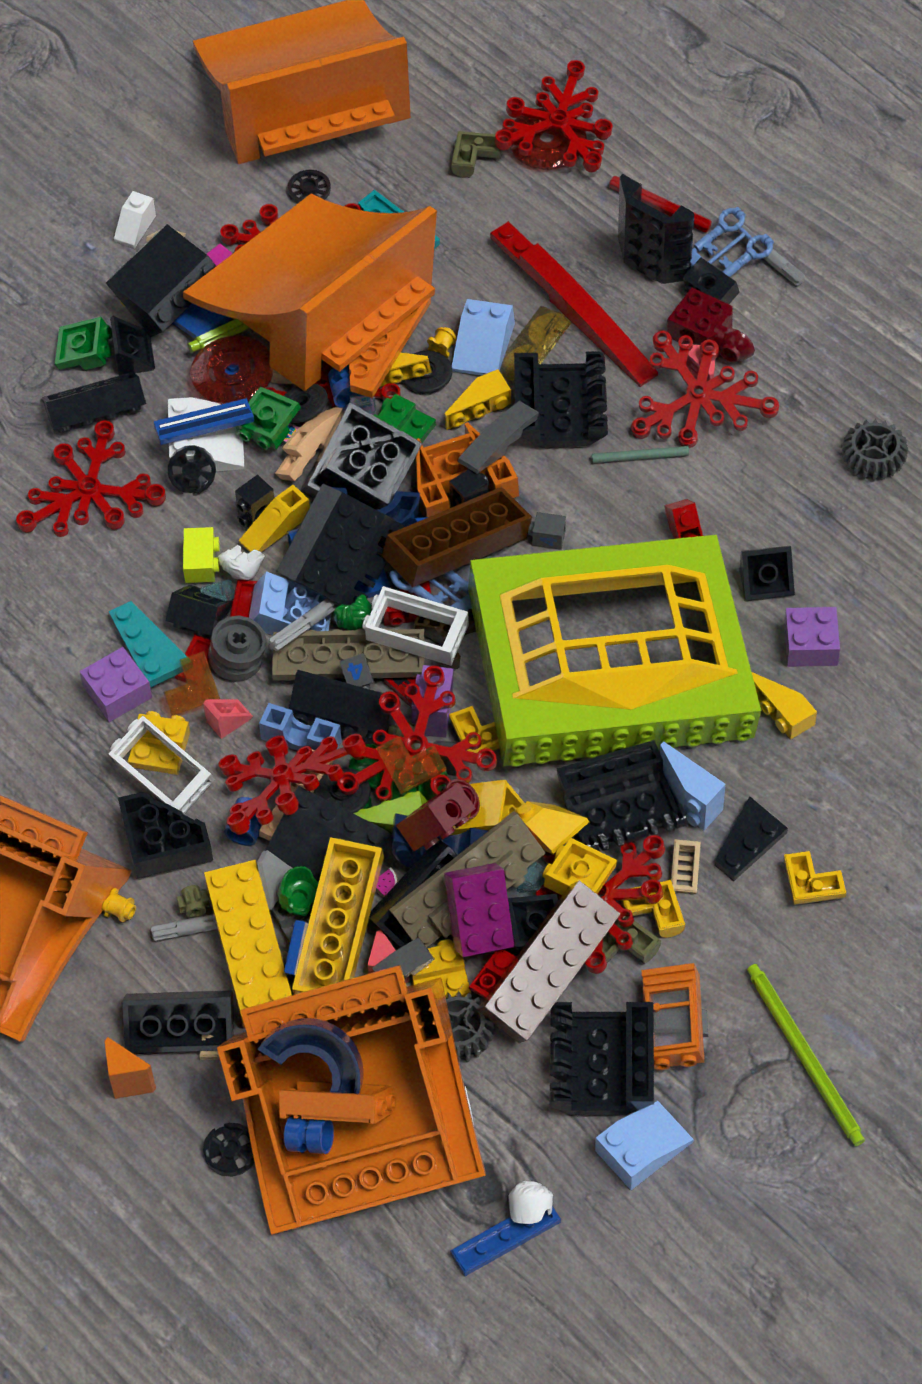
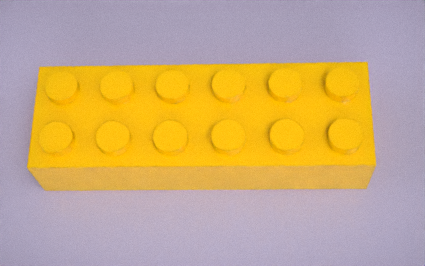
[292,837,384,994]
[204,859,292,1028]

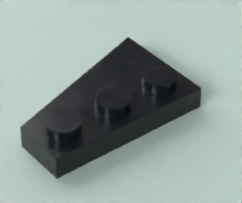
[715,797,788,881]

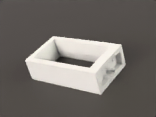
[363,586,469,666]
[109,716,215,814]

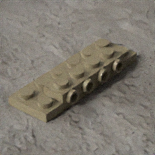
[272,628,425,680]
[389,811,545,947]

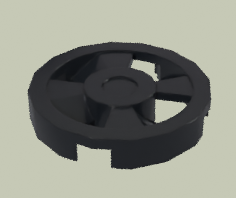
[168,445,216,494]
[203,1122,255,1177]

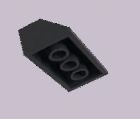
[42,372,146,432]
[289,670,396,748]
[369,838,458,947]
[122,990,234,1053]

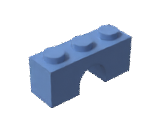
[259,703,342,755]

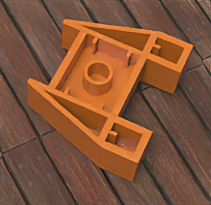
[416,422,519,517]

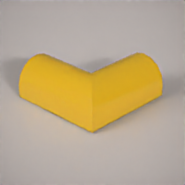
[449,706,500,753]
[784,851,846,905]
[620,880,685,938]

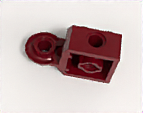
[667,288,755,363]
[396,779,480,851]

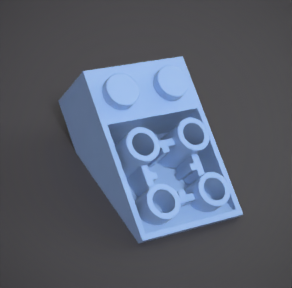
[249,572,331,635]

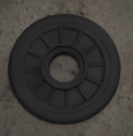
[403,351,452,393]
[284,384,328,423]
[314,767,371,813]

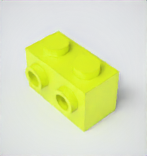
[183,527,220,583]

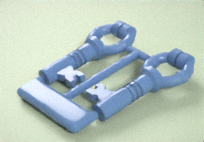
[690,207,774,286]
[390,570,472,611]

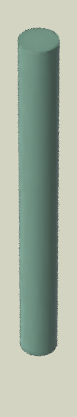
[592,446,689,463]

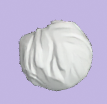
[218,545,265,580]
[508,1181,553,1224]

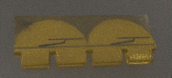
[500,306,571,382]

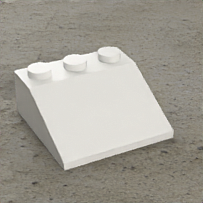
[168,397,245,474]

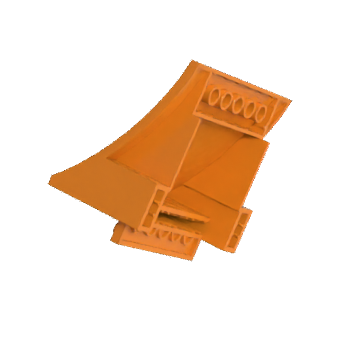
[193,0,411,165]
[183,194,437,391]
[0,795,132,1041]
[217,965,486,1235]

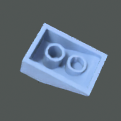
[452,299,515,376]
[660,741,726,831]
[595,1101,694,1190]

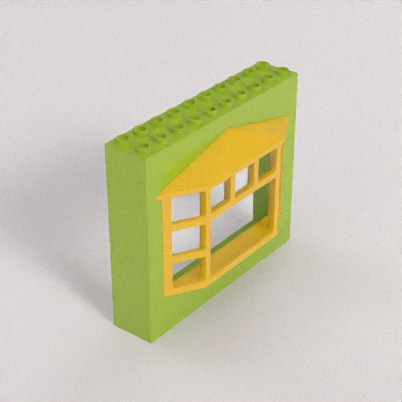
[468,535,761,767]

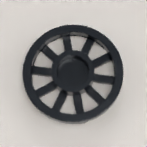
[288,170,331,204]

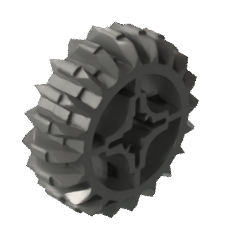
[842,418,908,481]
[446,990,495,1062]

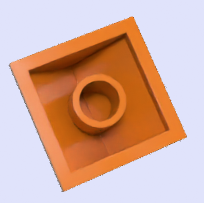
[104,1037,156,1099]

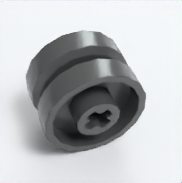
[208,616,267,681]

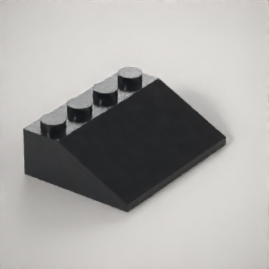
[106,224,216,337]
[300,402,400,510]
[265,786,392,882]

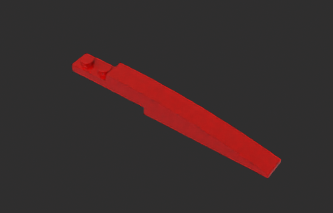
[490,221,658,387]

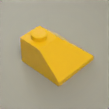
[515,801,589,854]

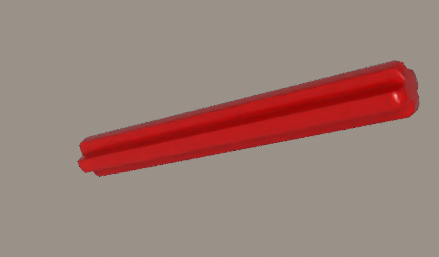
[609,176,712,233]

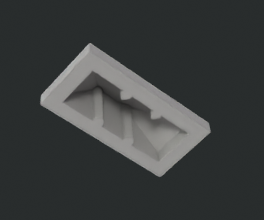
[257,850,293,910]

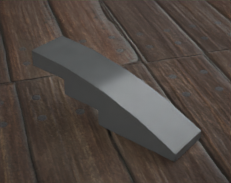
[458,401,539,474]

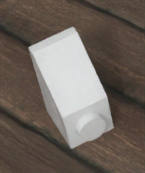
[114,191,156,249]

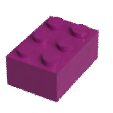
[444,863,514,957]

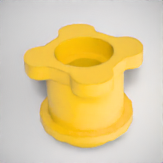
[427,327,457,358]
[102,888,136,922]

